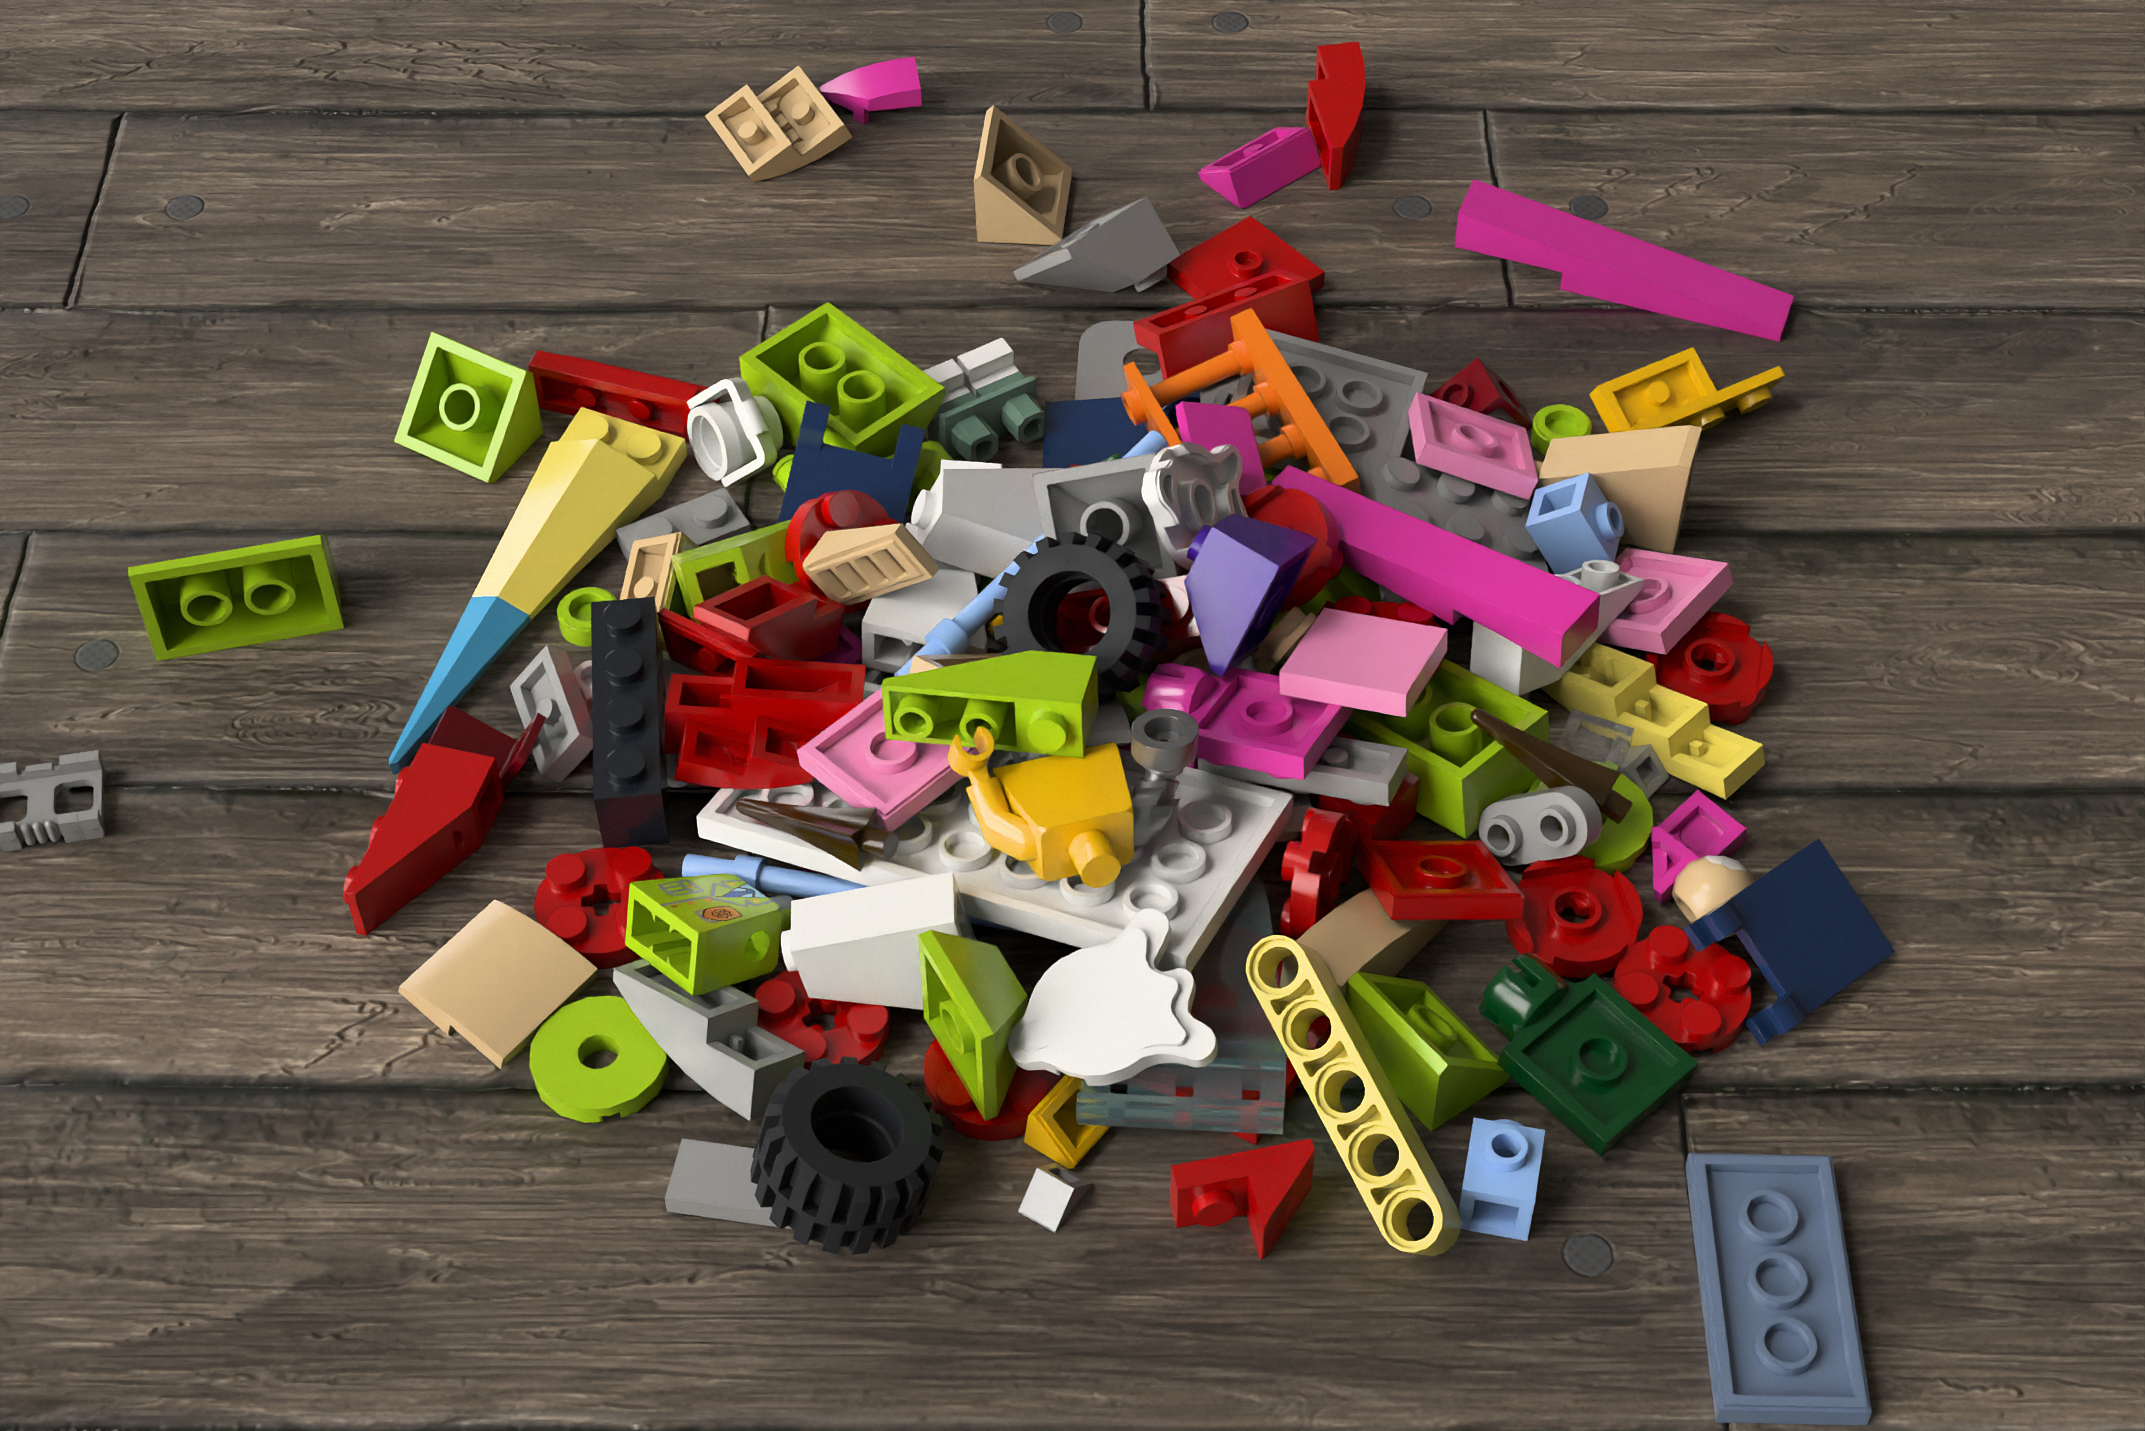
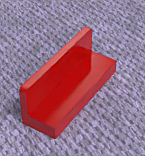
[1133,268,1319,383]
[528,350,720,443]

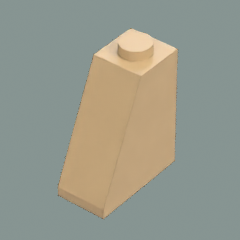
[1531,425,1702,554]

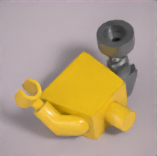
[948,709,1199,888]

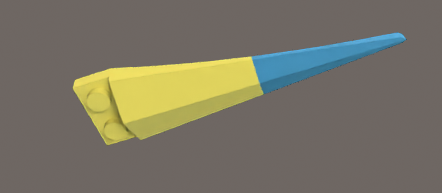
[389,407,688,774]

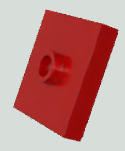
[1167,216,1325,299]
[1355,841,1525,920]

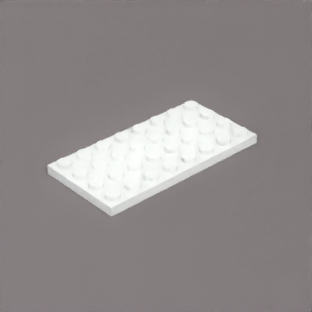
[696,681,1293,973]

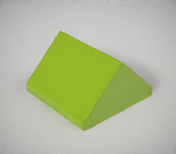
[394,332,544,483]
[1346,971,1511,1132]

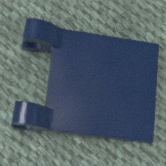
[1043,390,1201,468]
[778,401,925,524]
[1683,839,1895,1045]

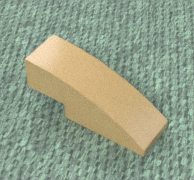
[1279,888,1448,1018]

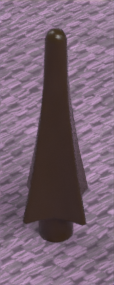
[1470,709,1633,824]
[736,798,899,872]

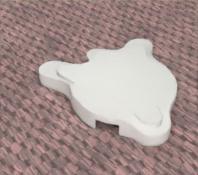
[1141,442,1248,570]
[1008,908,1218,1086]

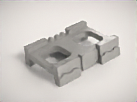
[0,750,106,853]

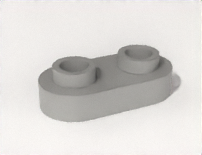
[1479,786,1602,866]

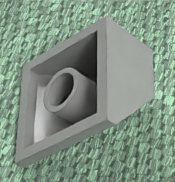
[1012,196,1180,292]
[1032,452,1189,594]

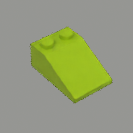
[1341,658,1550,839]

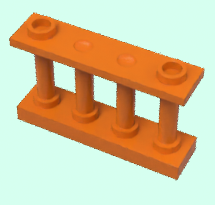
[1121,307,1361,495]

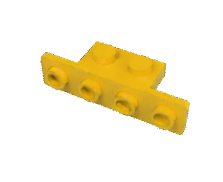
[1589,347,1786,433]

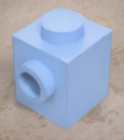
[1525,472,1624,574]
[1458,1117,1545,1241]

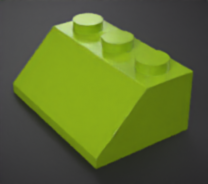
[739,302,946,458]
[128,534,344,661]

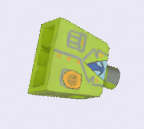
[625,873,793,996]

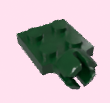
[1478,952,1698,1157]

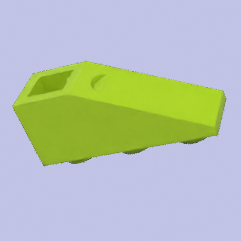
[670,519,799,624]
[881,650,1099,758]

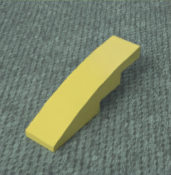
[1540,642,1765,800]

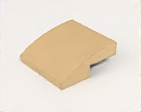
[705,65,853,182]
[398,899,598,1069]

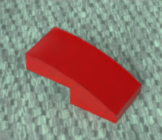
[674,716,820,789]

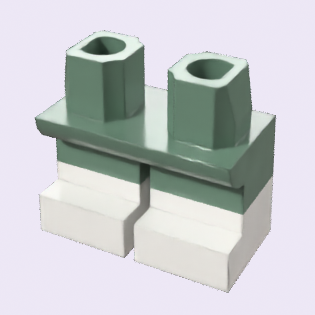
[923,338,1045,463]

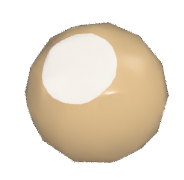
[1672,855,1754,939]

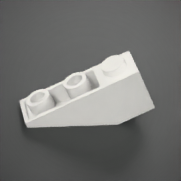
[1470,560,1644,696]

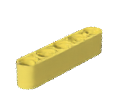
[1246,935,1461,1256]

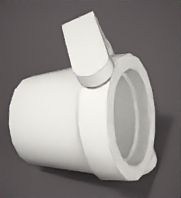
[687,377,783,489]

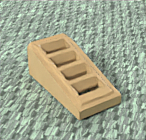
[803,524,939,605]

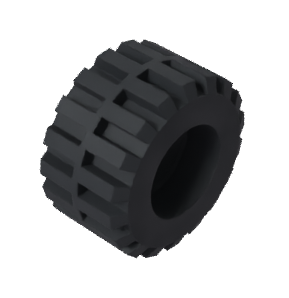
[992,532,1172,702]
[750,1056,945,1255]

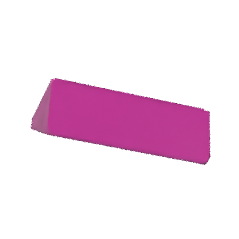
[1198,127,1320,208]
[1175,401,1267,499]

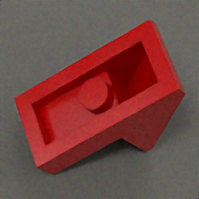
[1170,1138,1315,1260]

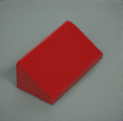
[657,607,769,677]

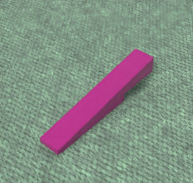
[1454,179,1794,342]
[1267,465,1601,668]

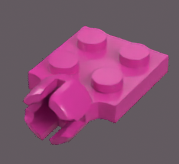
[1141,663,1353,781]

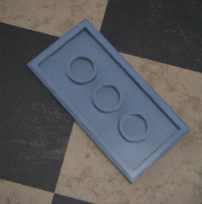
[1685,1153,1872,1425]

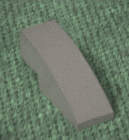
[613,959,806,1121]

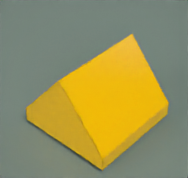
[1024,1075,1115,1169]

